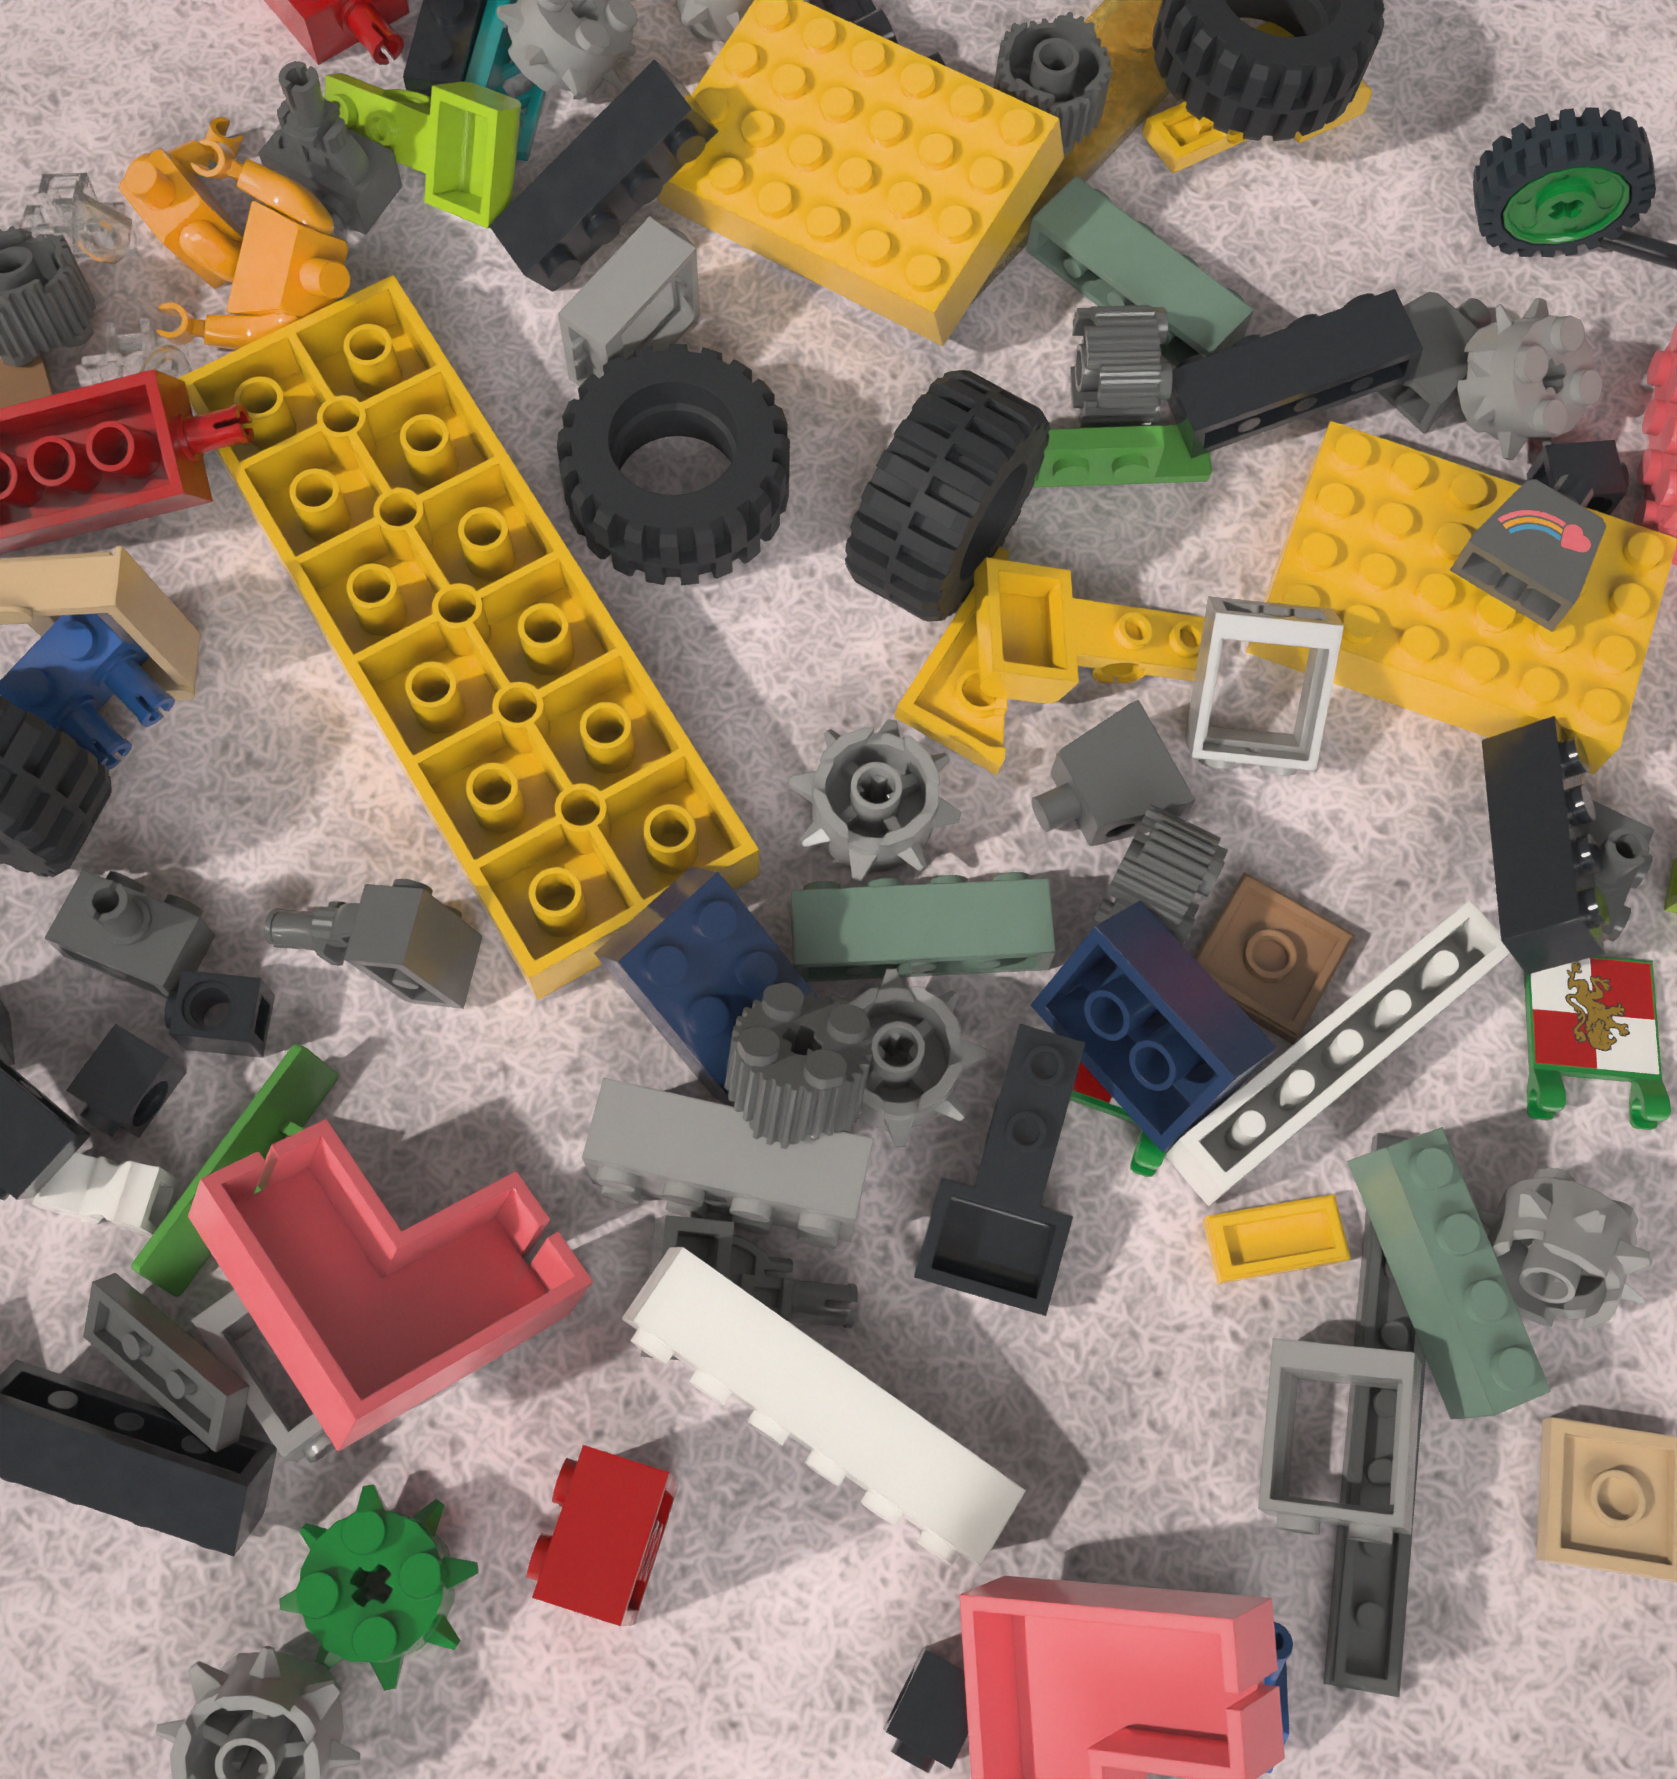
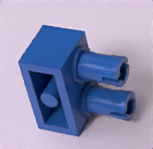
[0,613,175,770]

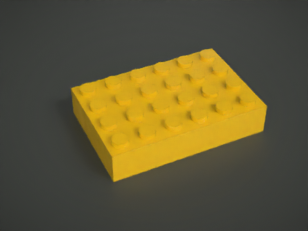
[657,0,1064,346]
[1246,421,1677,775]

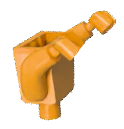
[119,117,244,289]
[156,139,350,350]

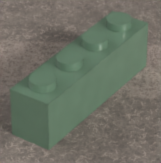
[1026,176,1254,366]
[790,872,1056,982]
[1347,1127,1551,1420]

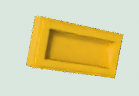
[1202,1194,1351,1285]

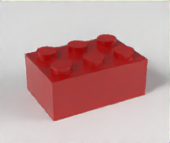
[526,1445,679,1627]

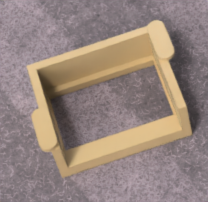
[0,546,200,701]

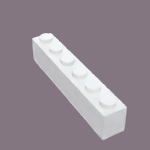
[1165,900,1510,1206]
[622,1247,1026,1566]

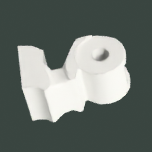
[32,1153,181,1237]

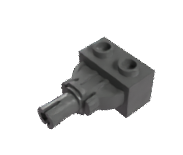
[259,61,402,235]
[264,879,483,1009]
[640,1215,858,1360]

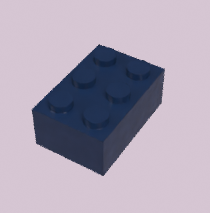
[594,866,819,1107]
[1030,901,1277,1153]

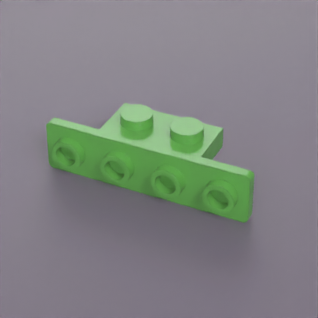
[1033,425,1212,488]
[131,1043,338,1297]

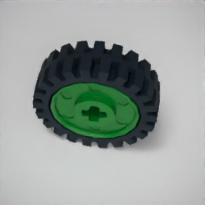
[1473,107,1656,257]

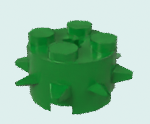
[279,1484,479,1691]

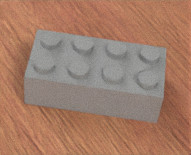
[582,1077,874,1249]

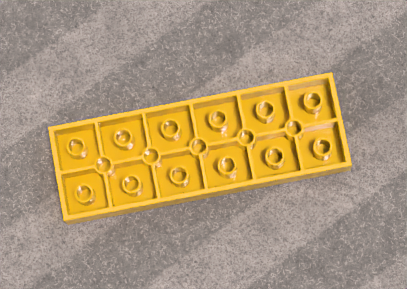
[177,275,760,1001]

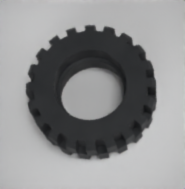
[1152,0,1385,141]
[557,344,790,586]
[845,370,1050,622]
[0,696,112,877]

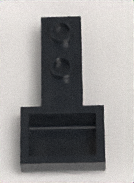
[914,1024,1086,1316]

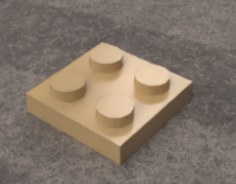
[1536,1417,1677,1583]

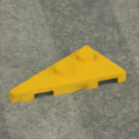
[894,547,1010,775]

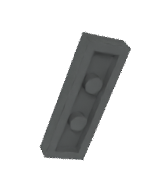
[83,1273,250,1453]

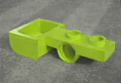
[325,73,521,229]

